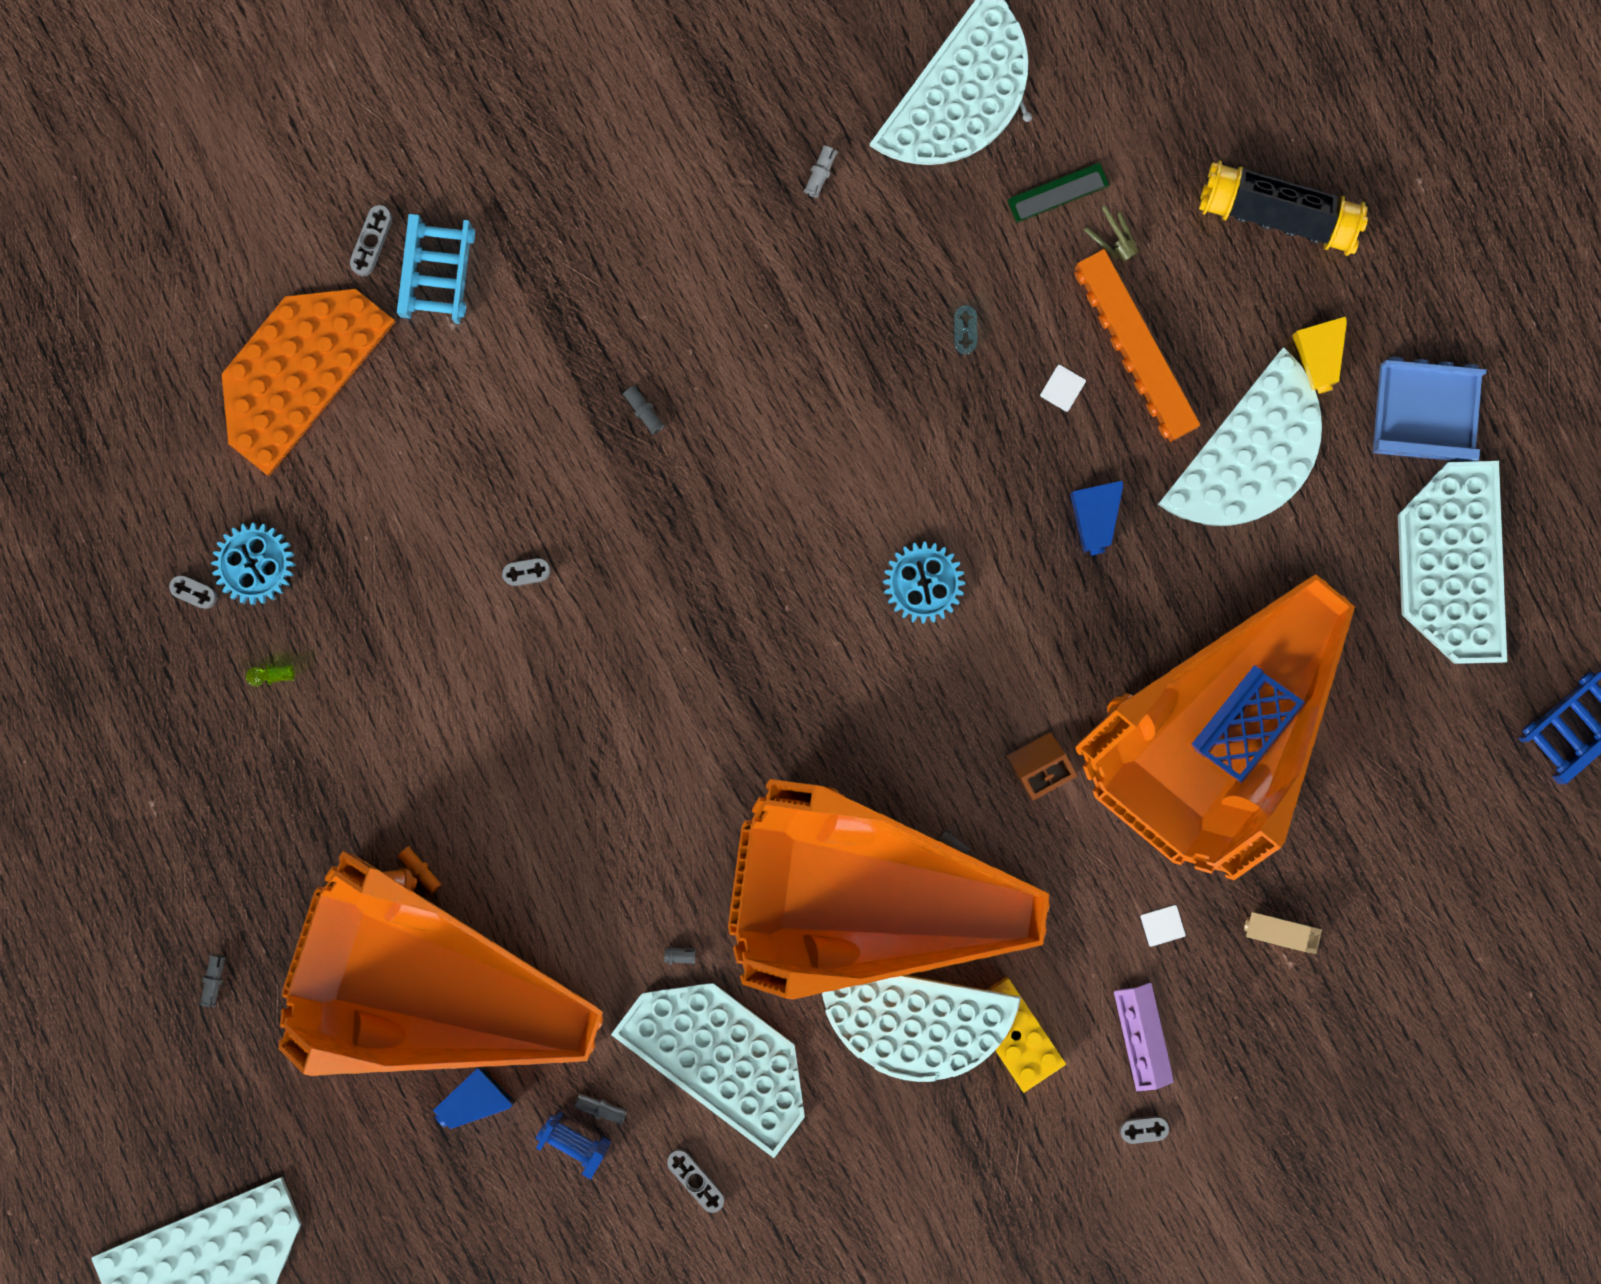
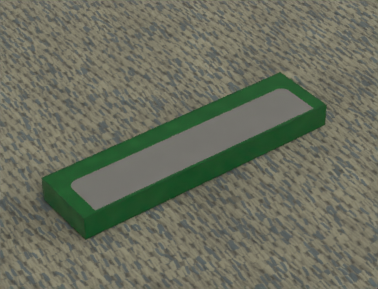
[1007,163,1109,224]

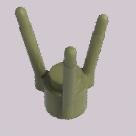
[1084,205,1139,263]

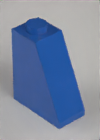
[1070,481,1123,556]
[433,1067,515,1129]

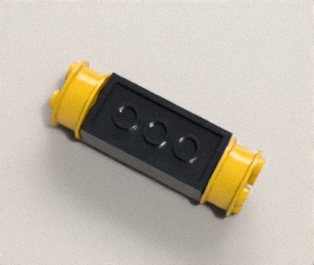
[1199,160,1368,256]

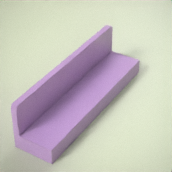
[1114,983,1174,1091]

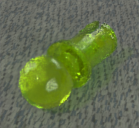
[245,664,295,687]

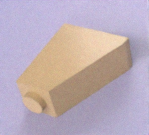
[1244,912,1322,954]

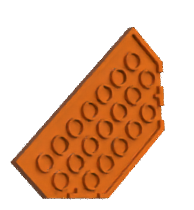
[222,289,396,476]

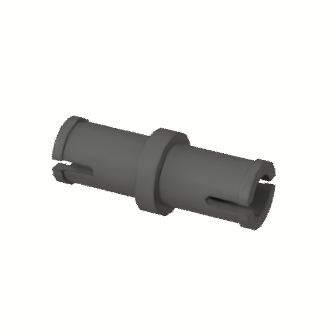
[623,385,665,435]
[200,954,226,1007]
[574,1092,627,1125]

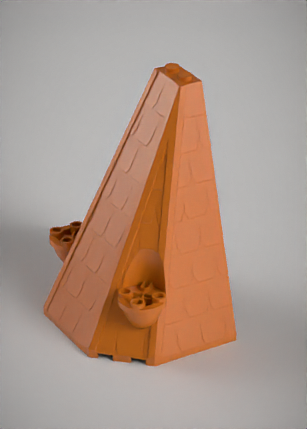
[1075,574,1355,880]
[728,779,1050,999]
[279,851,603,1076]

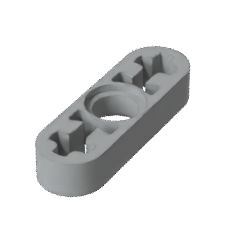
[350,205,392,276]
[667,1149,724,1213]

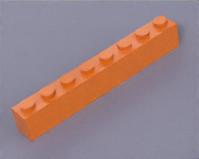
[1074,249,1200,443]

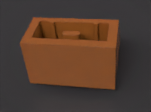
[1006,732,1078,801]

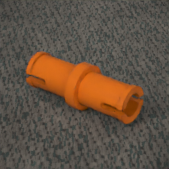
[397,846,442,895]

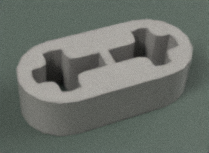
[502,559,551,586]
[169,575,218,609]
[1119,1116,1169,1144]

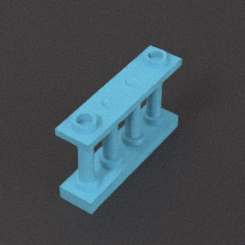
[397,214,475,324]

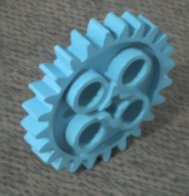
[211,523,296,605]
[883,542,965,624]

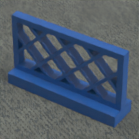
[1191,665,1306,783]

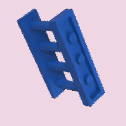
[1518,672,1601,784]
[535,1111,612,1179]

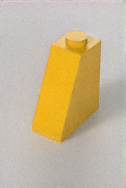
[1292,317,1347,394]

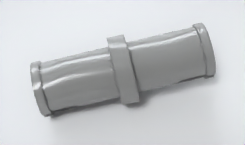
[803,145,838,198]

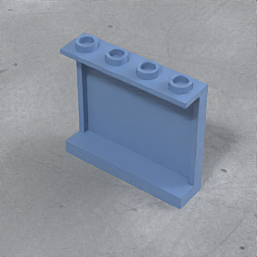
[1373,357,1487,462]

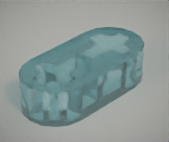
[954,305,977,355]

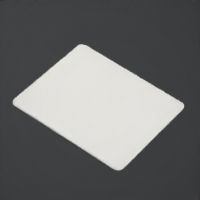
[1040,365,1086,412]
[1141,905,1185,947]

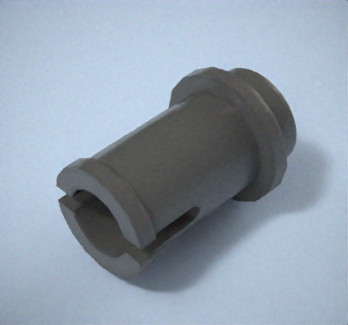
[937,830,970,854]
[664,945,695,965]

